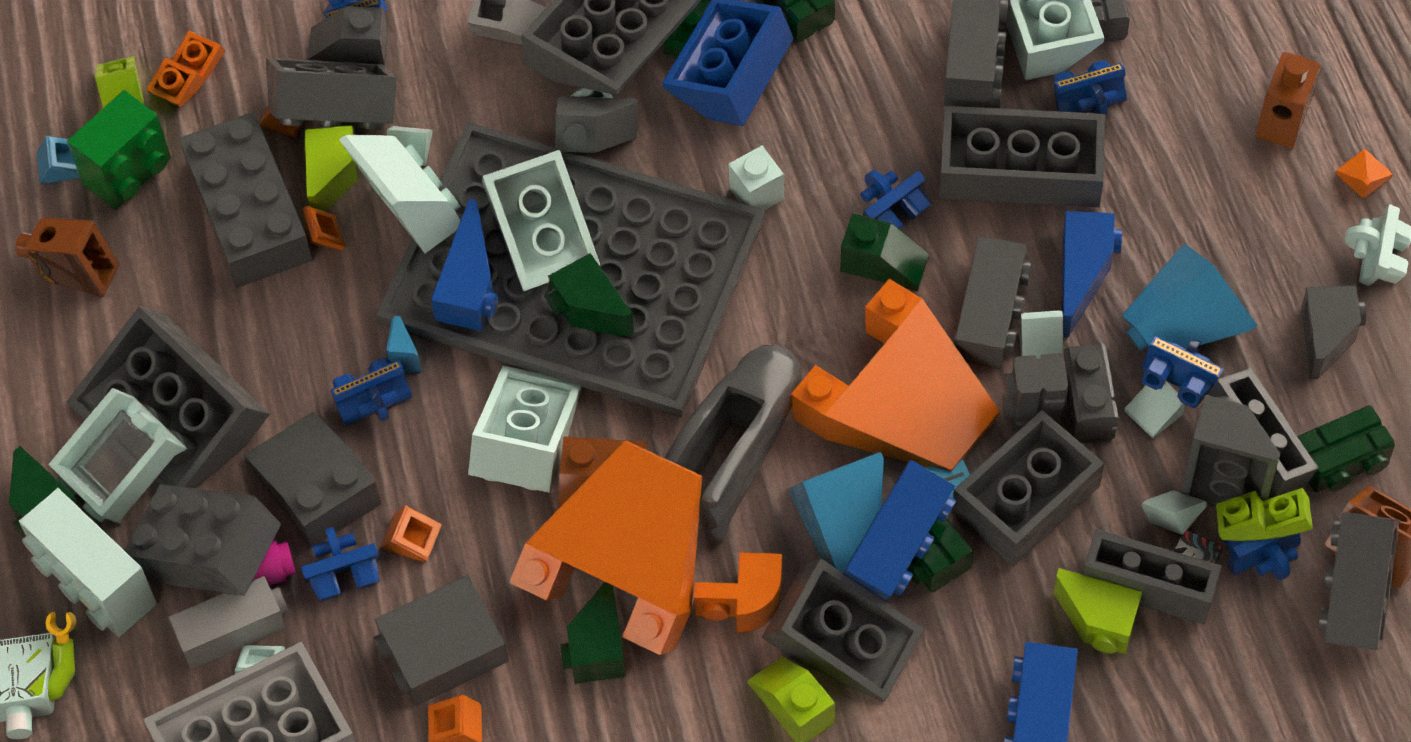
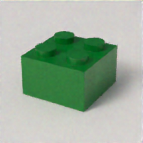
[67,90,171,210]

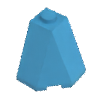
[1122,244,1258,351]
[787,452,884,573]

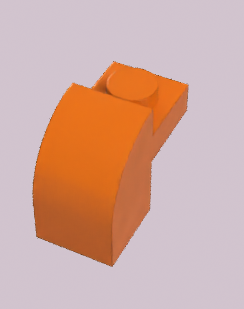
[694,552,782,633]

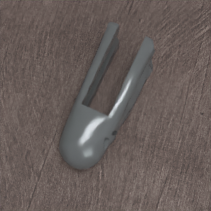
[664,344,802,544]

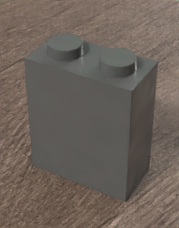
[373,575,509,706]

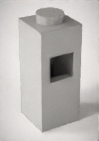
[169,576,288,670]

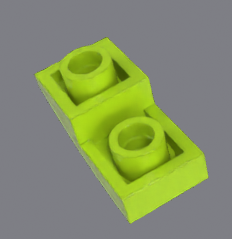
[1216,488,1313,541]

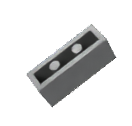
[955,236,1032,369]
[1201,368,1318,499]
[1319,512,1400,650]
[1083,529,1222,625]

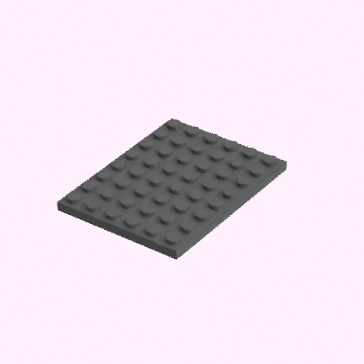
[376,122,765,418]

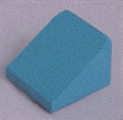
[37,136,80,183]
[386,316,421,374]

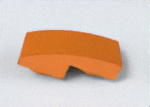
[146,30,225,108]

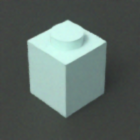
[728,146,784,210]

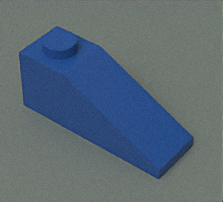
[431,198,498,331]
[1061,211,1122,337]

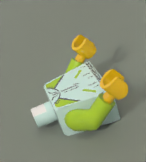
[0,611,77,739]

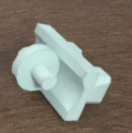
[1345,204,1411,286]

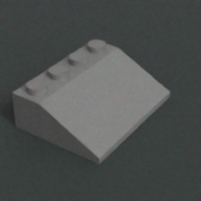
[143,641,356,742]

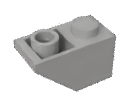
[468,0,546,45]

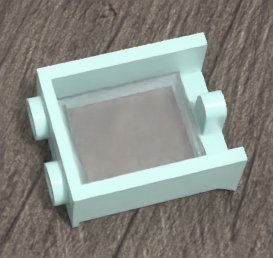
[48,388,188,524]

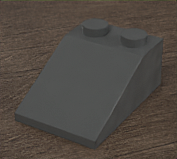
[244,412,381,548]
[761,558,924,702]

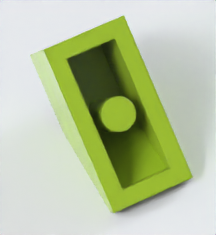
[95,56,145,108]
[305,125,358,212]
[1053,568,1142,654]
[748,656,835,742]

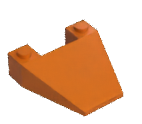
[791,279,1000,472]
[509,441,702,655]

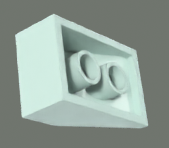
[482,150,600,292]
[468,365,582,493]

